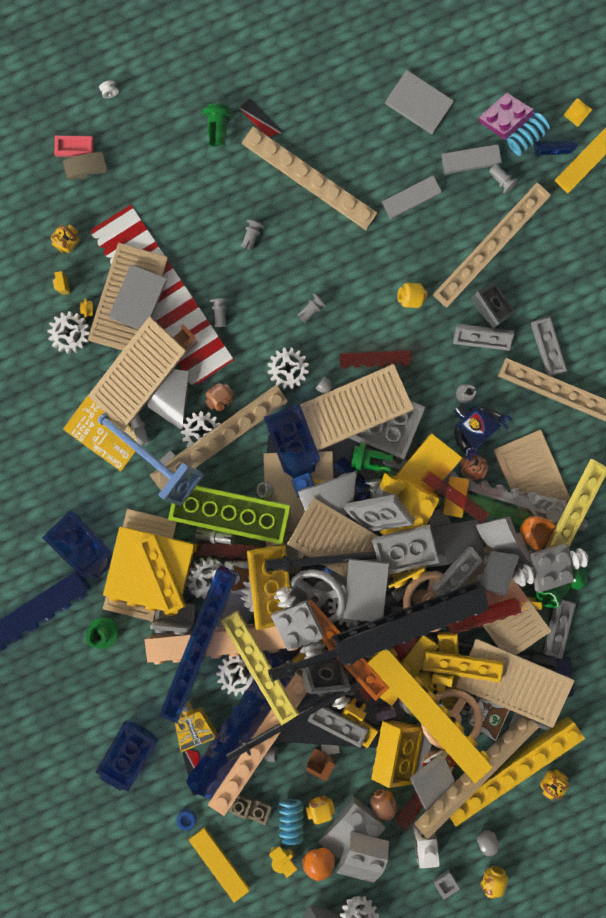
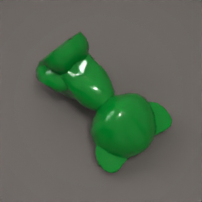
[536,566,588,608]

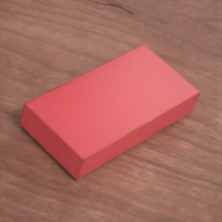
[54,136,94,157]

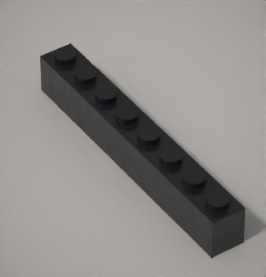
[332,582,489,665]

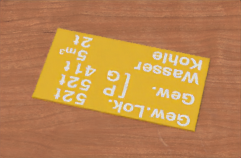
[63,396,138,471]

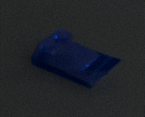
[264,404,320,479]
[42,510,112,579]
[95,720,158,792]

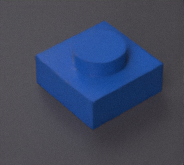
[291,473,315,498]

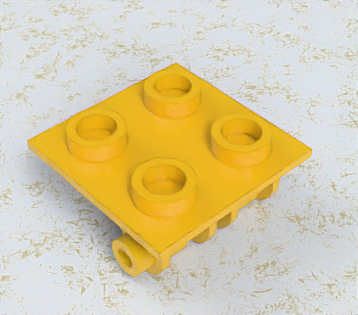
[388,566,427,588]

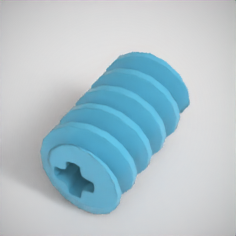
[507,113,550,156]
[279,799,304,845]

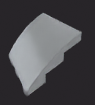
[148,369,190,430]
[298,471,357,516]
[476,516,534,567]

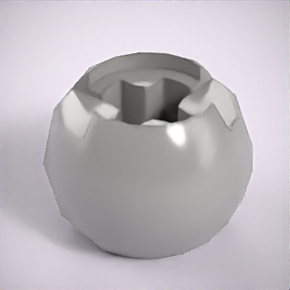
[477,830,500,856]

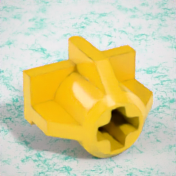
[269,845,297,878]

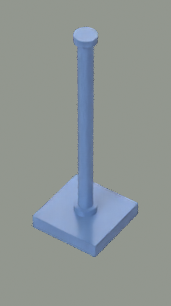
[98,413,204,506]

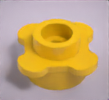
[80,298,93,319]

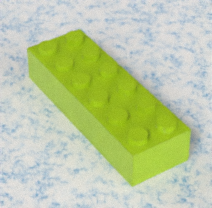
[168,485,293,545]

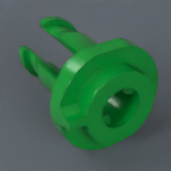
[202,104,233,147]
[351,442,394,473]
[86,617,118,649]

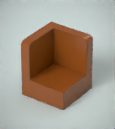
[173,324,198,354]
[306,748,335,781]

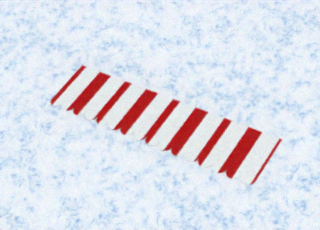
[91,205,234,385]

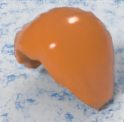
[520,516,556,552]
[302,848,335,881]

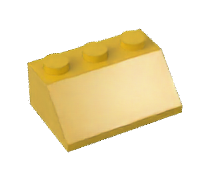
[378,478,439,535]
[371,720,423,788]

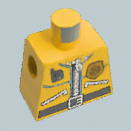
[175,700,217,752]

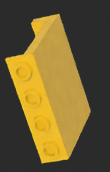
[103,527,198,616]

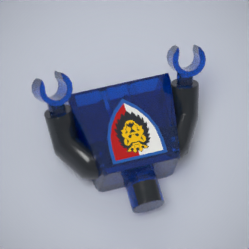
[454,404,514,462]

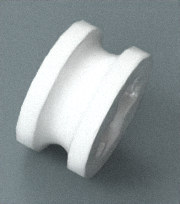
[99,80,119,98]

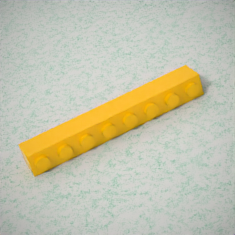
[366,648,493,784]
[450,716,585,826]

